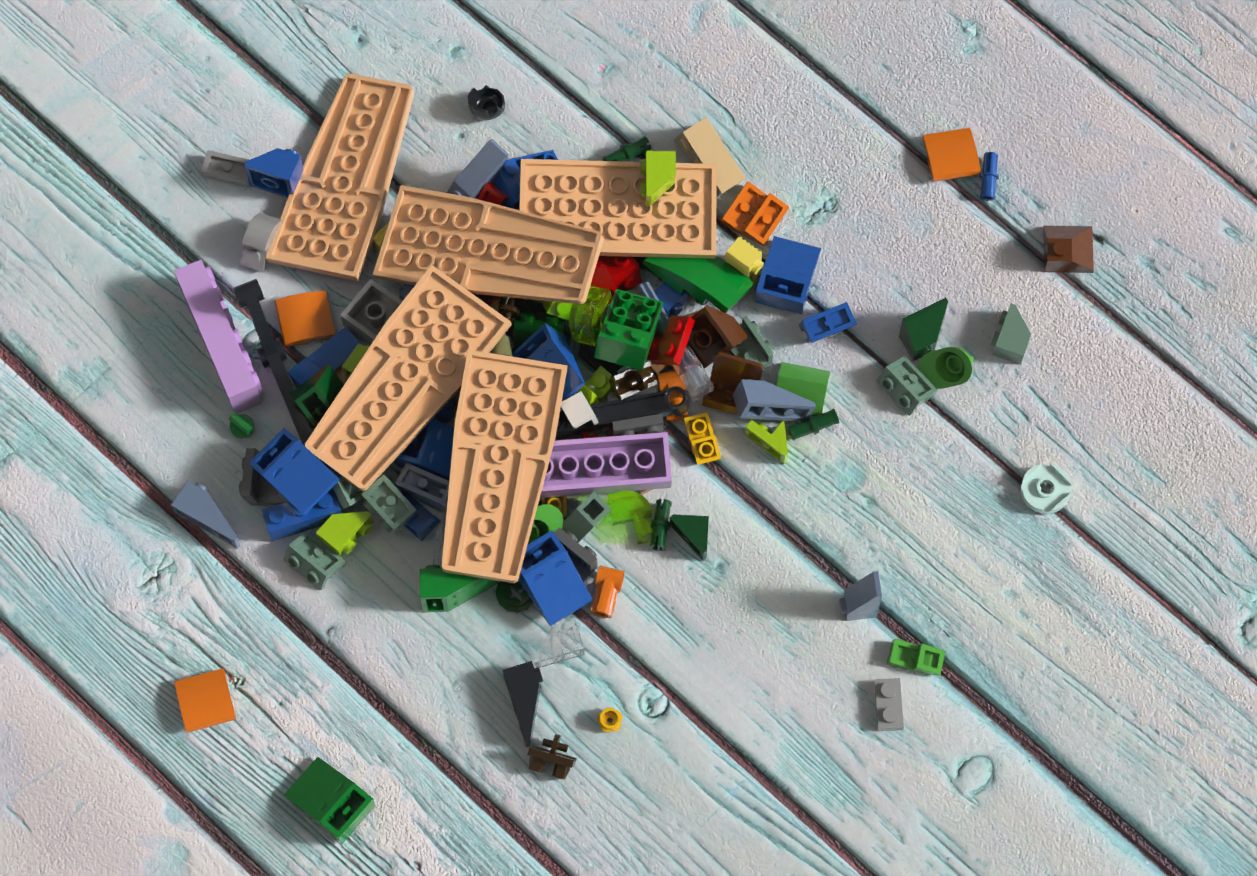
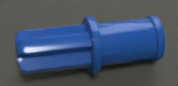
[980,152,999,201]

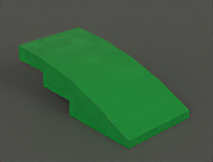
[643,256,755,313]

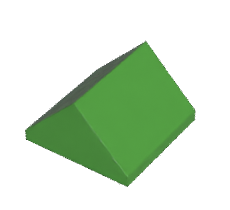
[776,362,830,416]

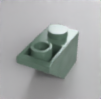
[991,303,1031,365]
[562,492,612,543]

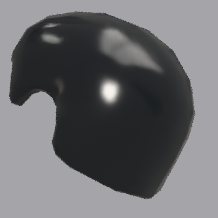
[467,85,505,121]

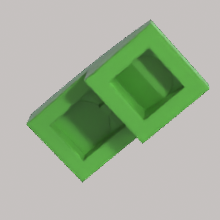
[887,639,946,676]

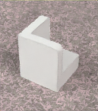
[561,391,599,428]

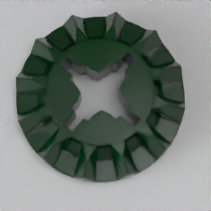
[496,581,534,614]

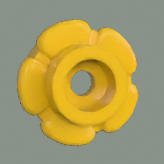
[597,708,623,732]

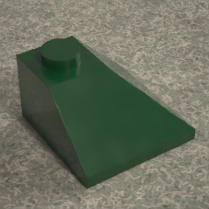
[899,297,948,361]

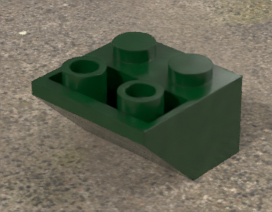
[514,302,565,350]
[289,364,344,429]

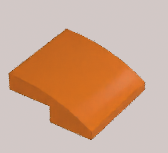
[923,128,981,182]
[720,181,789,246]
[274,290,336,346]
[174,668,236,733]

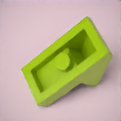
[574,366,613,405]
[745,420,788,464]

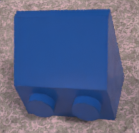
[244,148,304,198]

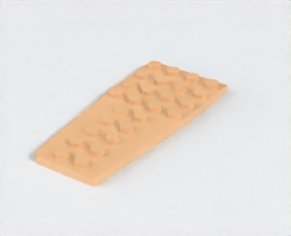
[266,74,414,281]
[373,185,604,304]
[305,265,512,491]
[442,350,567,583]

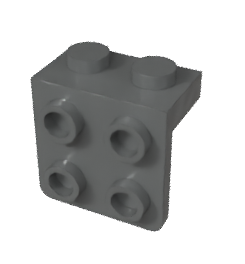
[607,386,664,436]
[239,448,288,506]
[554,528,598,583]

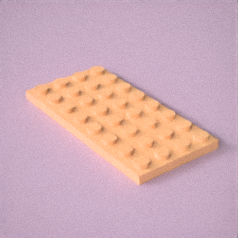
[520,159,717,259]

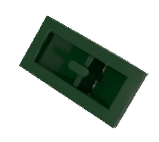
[669,514,709,560]

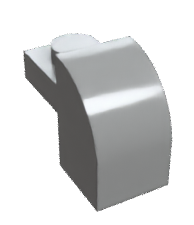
[240,213,282,272]

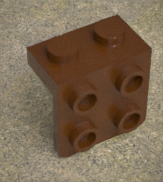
[702,352,763,416]

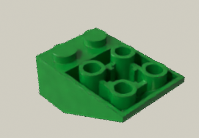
[594,289,664,370]
[419,565,498,613]
[283,757,376,845]

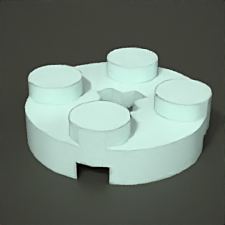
[1020,464,1071,515]

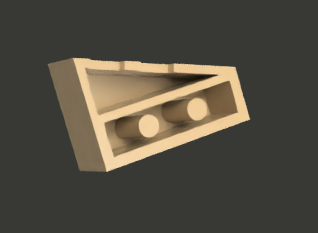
[674,117,746,197]

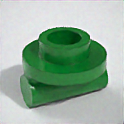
[229,412,255,439]

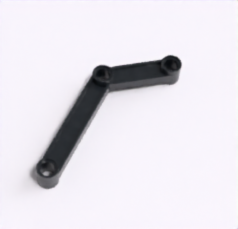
[233,279,329,468]
[555,386,690,440]

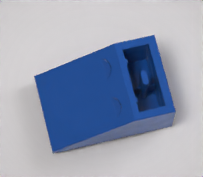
[492,150,558,210]
[755,236,821,315]
[512,323,585,401]
[396,418,454,481]
[249,428,340,515]
[518,530,593,627]

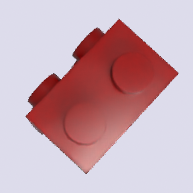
[596,256,642,291]

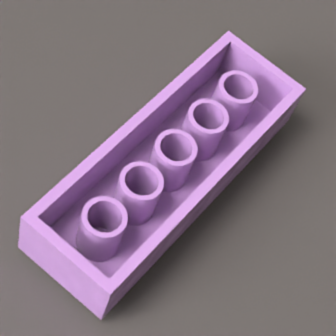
[174,260,264,414]
[540,432,672,498]

